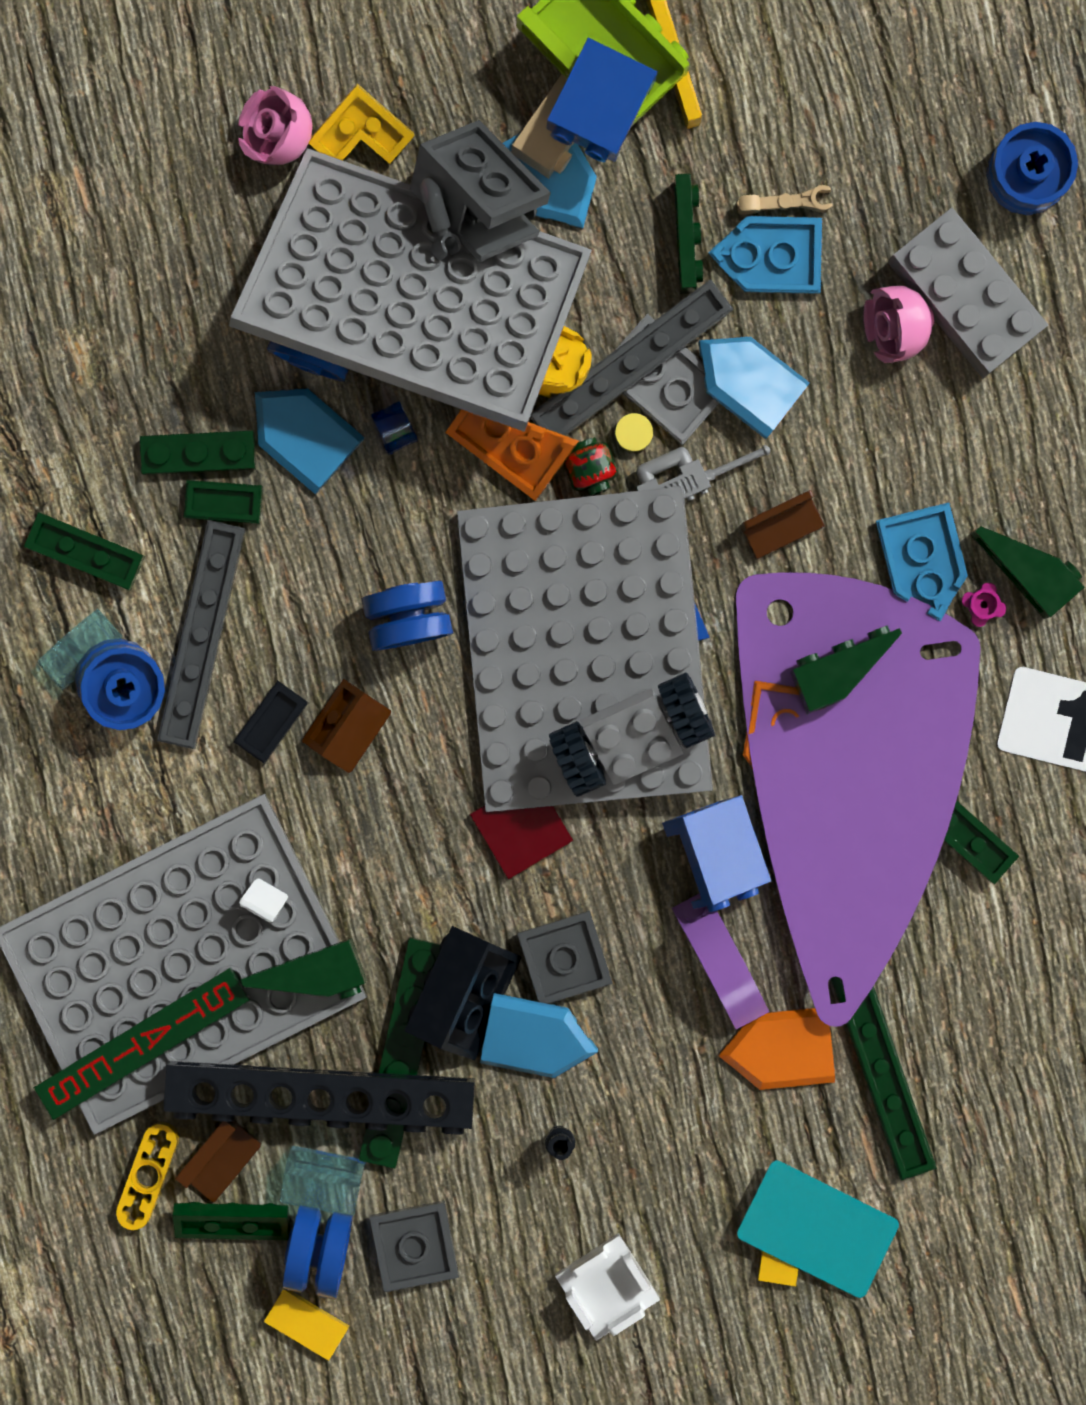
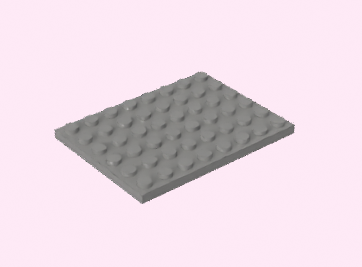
[229,148,592,432]
[457,486,713,812]
[0,794,367,1135]

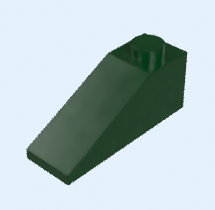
[970,526,1085,619]
[241,938,367,1000]

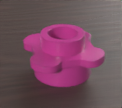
[962,583,1006,627]

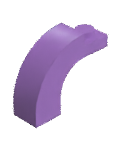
[672,893,769,1030]

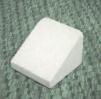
[239,879,288,923]

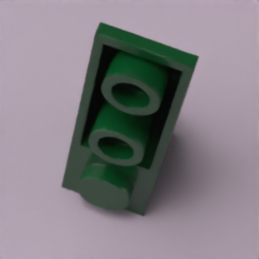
[790,625,902,714]

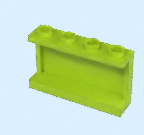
[516,0,690,127]

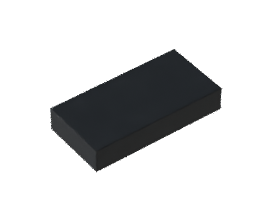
[234,680,309,764]

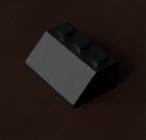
[404,926,521,1061]

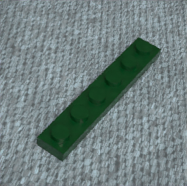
[359,937,440,1169]

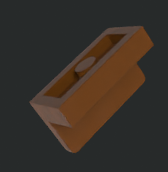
[740,490,825,560]
[302,679,391,773]
[175,1121,262,1202]

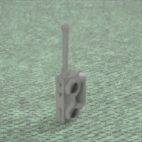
[636,445,770,501]

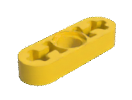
[116,1122,179,1230]

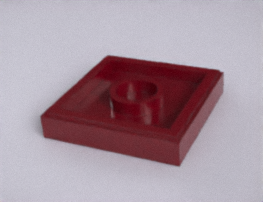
[470,806,574,879]

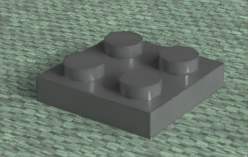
[517,910,612,1004]
[369,1200,459,1292]

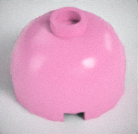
[238,86,313,165]
[864,286,934,363]

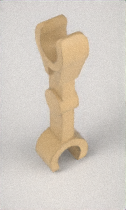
[737,185,833,215]

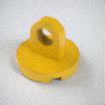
[538,326,592,398]

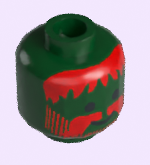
[563,437,618,496]

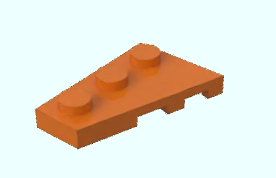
[445,409,579,501]

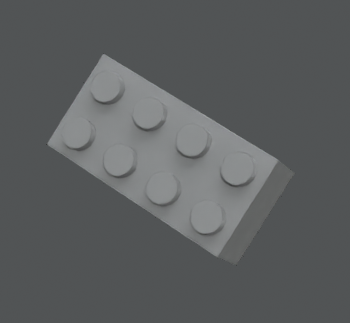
[888,207,1048,379]

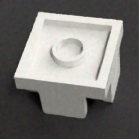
[555,1233,660,1341]

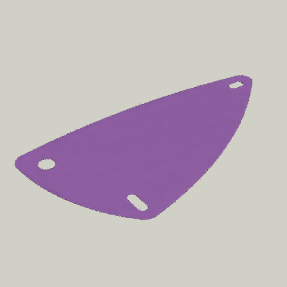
[736,573,980,1027]

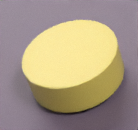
[615,413,653,452]

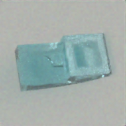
[37,608,123,691]

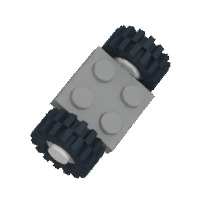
[549,672,715,797]

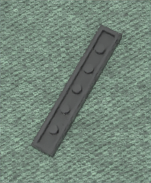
[530,279,733,436]
[157,520,246,749]

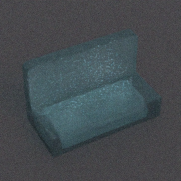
[280,1145,366,1216]

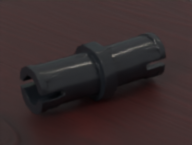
[545,1125,576,1160]

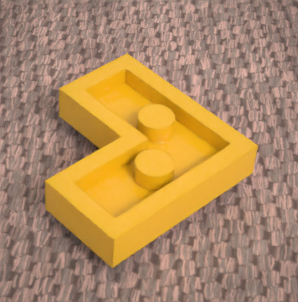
[308,83,415,164]

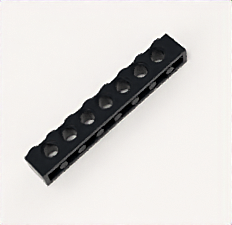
[164,1061,475,1135]

